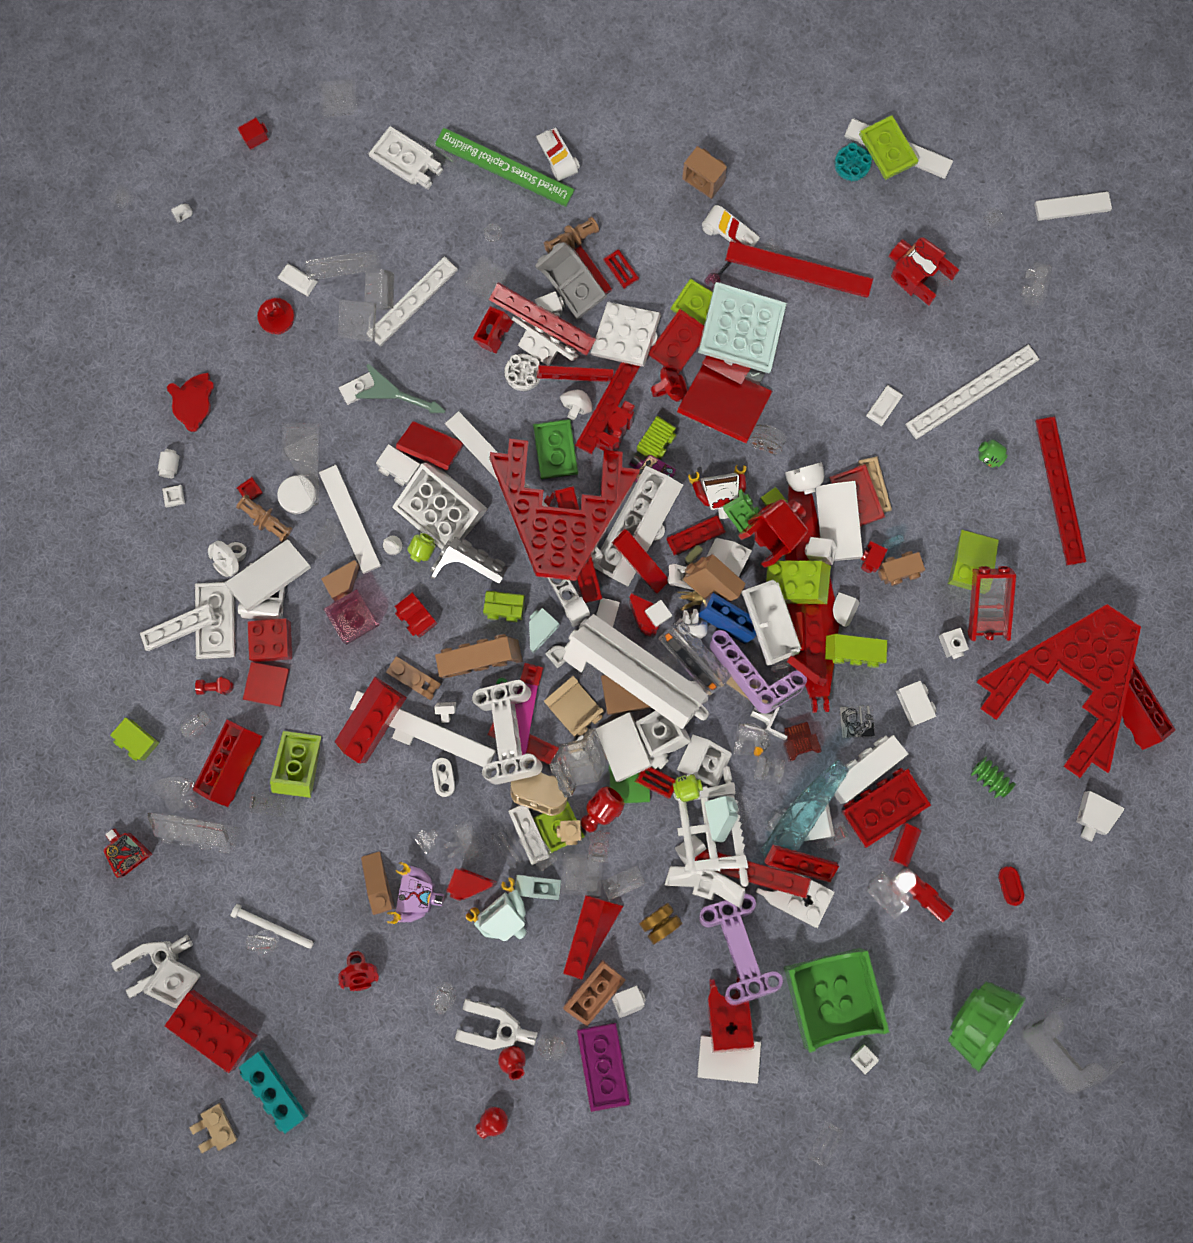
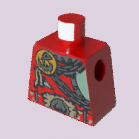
[103,828,153,878]

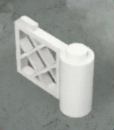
[238,563,286,620]

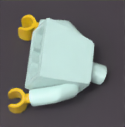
[466,877,527,941]

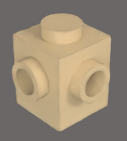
[557,820,581,845]

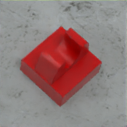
[520,663,544,687]

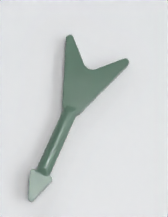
[355,364,445,413]

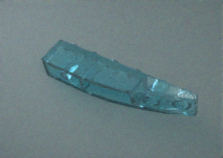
[760,759,849,858]

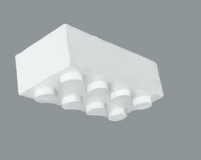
[826,735,908,804]

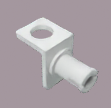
[750,707,787,740]

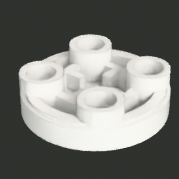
[505,354,541,391]
[278,476,317,514]

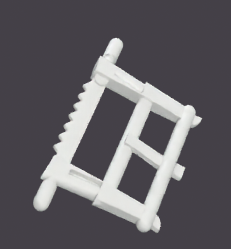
[673,766,749,886]

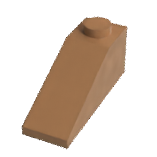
[361,852,395,915]

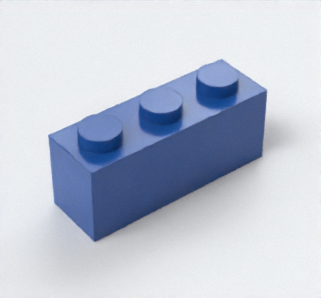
[698,593,756,644]

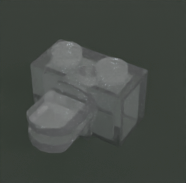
[867,869,916,920]

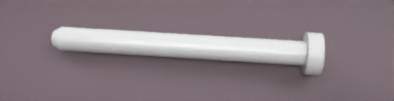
[231,904,314,948]

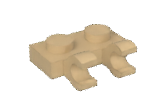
[189,1103,238,1153]

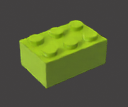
[766,561,831,604]

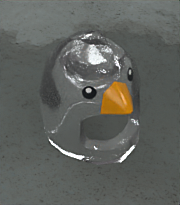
[733,722,771,756]

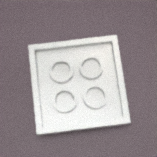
[591,302,661,367]

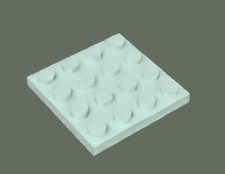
[698,282,786,373]

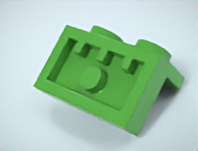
[723,489,760,533]

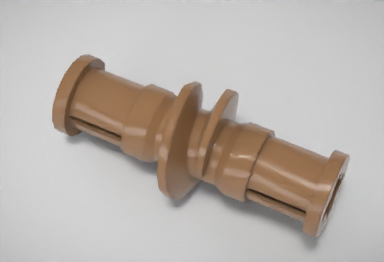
[544,217,599,254]
[236,494,292,542]

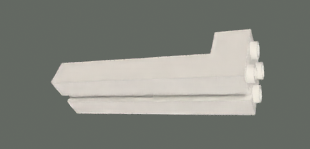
[563,614,708,729]

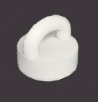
[383,536,403,555]

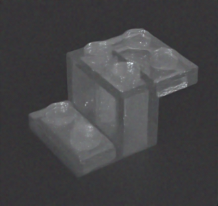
[550,728,608,798]

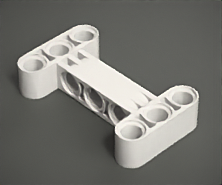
[547,578,590,627]
[472,680,542,785]

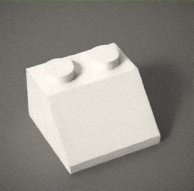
[706,538,752,577]
[635,711,691,757]
[677,735,732,787]

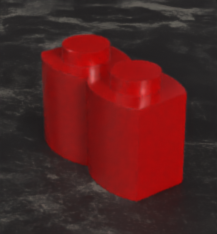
[394,592,438,638]

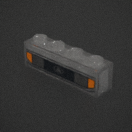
[658,618,732,696]

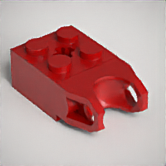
[707,977,754,1053]

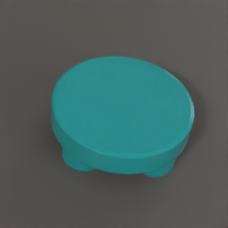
[834,143,872,181]

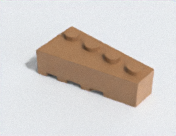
[435,634,523,678]

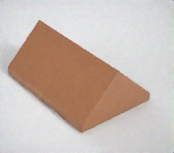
[563,960,626,1026]

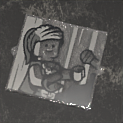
[838,705,876,739]

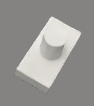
[668,564,695,591]

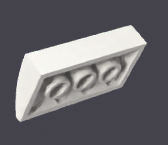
[815,481,863,561]

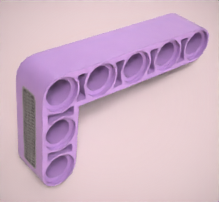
[710,630,807,713]

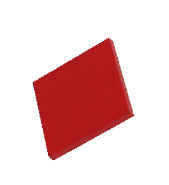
[677,364,772,443]

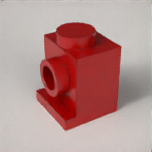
[861,541,888,573]

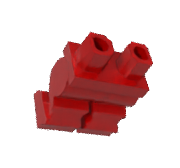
[596,401,635,451]

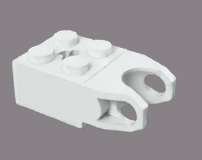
[756,866,835,928]

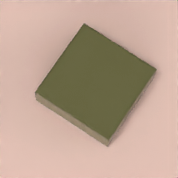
[685,545,703,565]

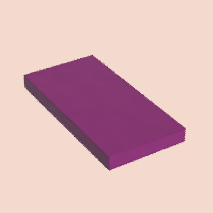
[577,1022,630,1112]

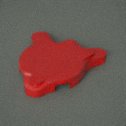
[167,380,215,432]

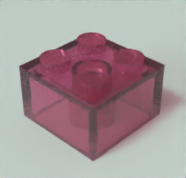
[324,589,379,645]

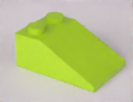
[947,530,998,594]
[270,731,321,798]

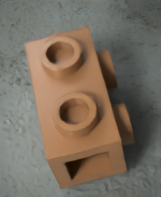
[878,551,925,586]

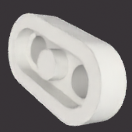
[432,758,455,797]

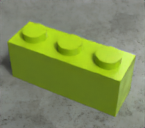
[825,634,887,668]

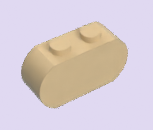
[510,768,568,816]

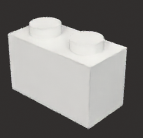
[376,444,420,486]
[896,681,937,727]

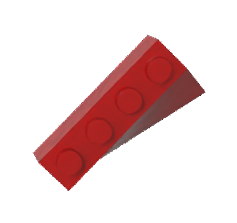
[563,895,623,979]

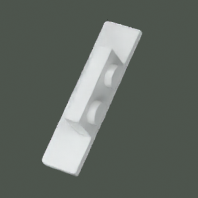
[512,316,579,366]

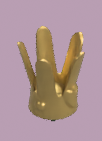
[677,591,703,611]

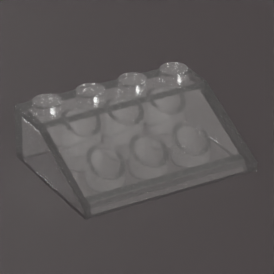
[147,812,241,854]

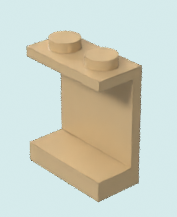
[544,676,604,737]

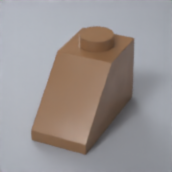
[321,560,359,602]

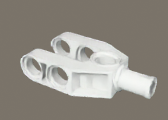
[111,935,193,998]
[455,999,538,1050]

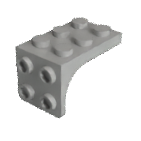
[535,242,607,319]
[430,537,508,583]

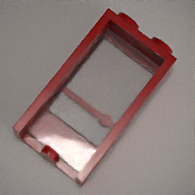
[968,566,1016,641]

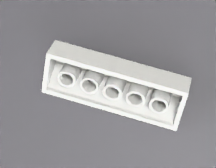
[593,466,683,586]

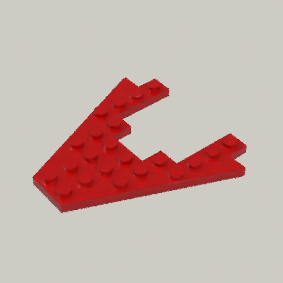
[489,439,640,581]
[976,604,1141,778]

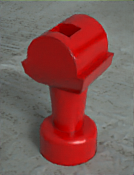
[195,677,234,695]

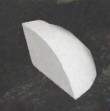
[833,592,860,627]

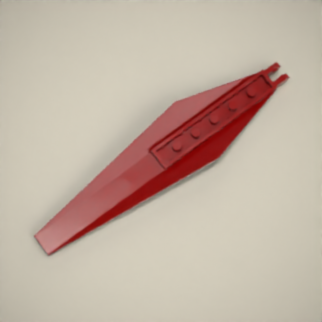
[785,486,839,713]

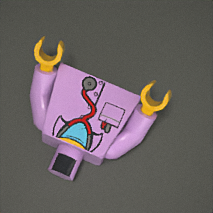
[387,861,444,924]

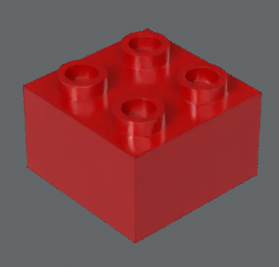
[248,618,292,662]

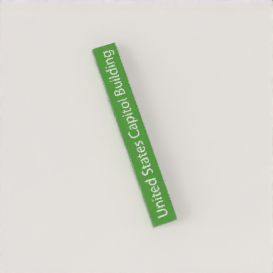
[435,128,574,207]

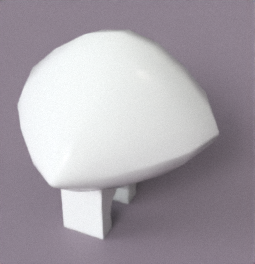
[560,389,593,420]
[675,609,708,639]

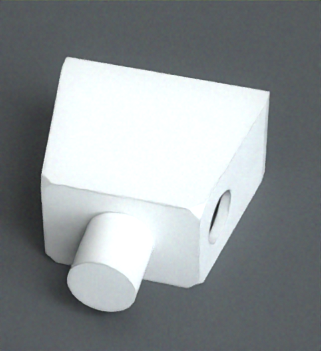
[1076,791,1125,842]

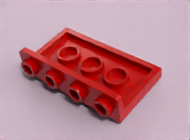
[841,768,931,848]

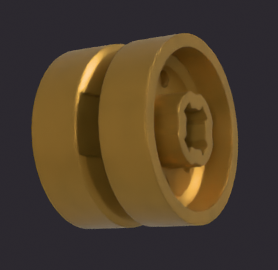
[639,903,683,945]

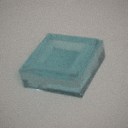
[881,534,905,549]

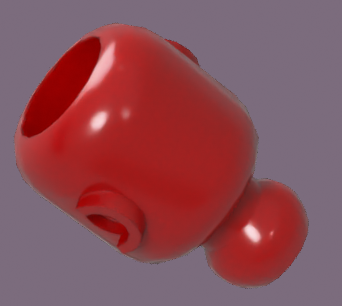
[580,786,625,833]

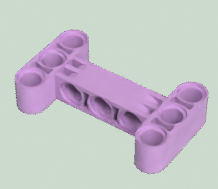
[699,894,783,1005]

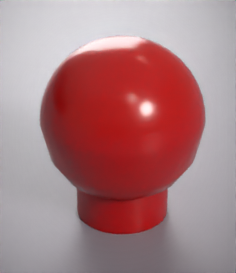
[498,1046,526,1080]
[475,1107,508,1139]

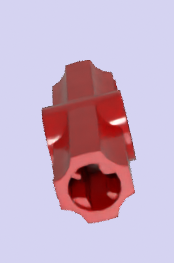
[897,869,954,923]

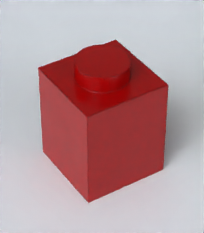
[237,118,269,150]

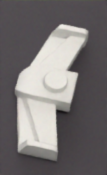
[665,866,745,908]

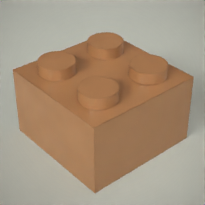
[682,146,727,199]

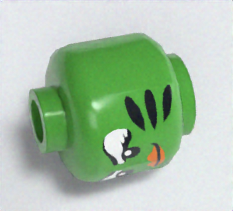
[978,439,1008,468]

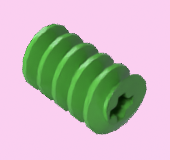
[971,756,1016,798]

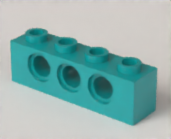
[238,1050,308,1134]

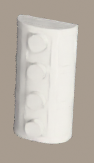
[741,580,801,665]

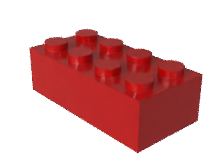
[164,990,258,1073]

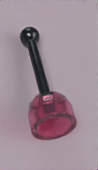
[704,261,732,289]

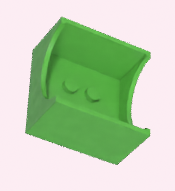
[784,948,889,1052]

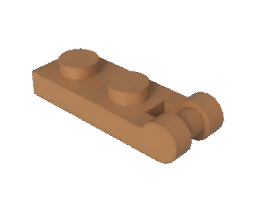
[386,656,441,700]

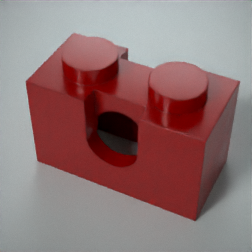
[472,306,514,354]

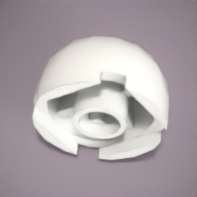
[785,462,825,494]

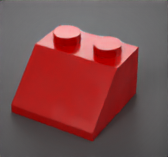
[629,593,660,637]

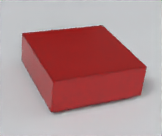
[236,477,263,500]

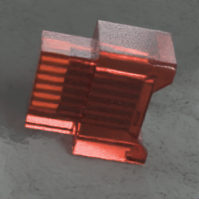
[783,722,822,762]

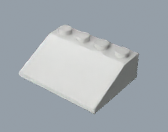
[393,462,488,549]

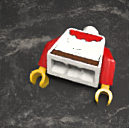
[688,465,747,519]

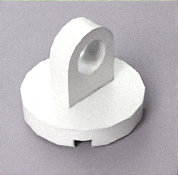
[208,541,246,577]

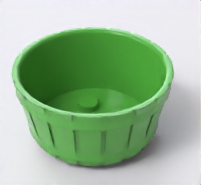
[948,981,1026,1073]

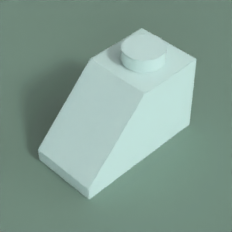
[529,608,560,654]
[705,796,738,842]
[515,875,561,900]

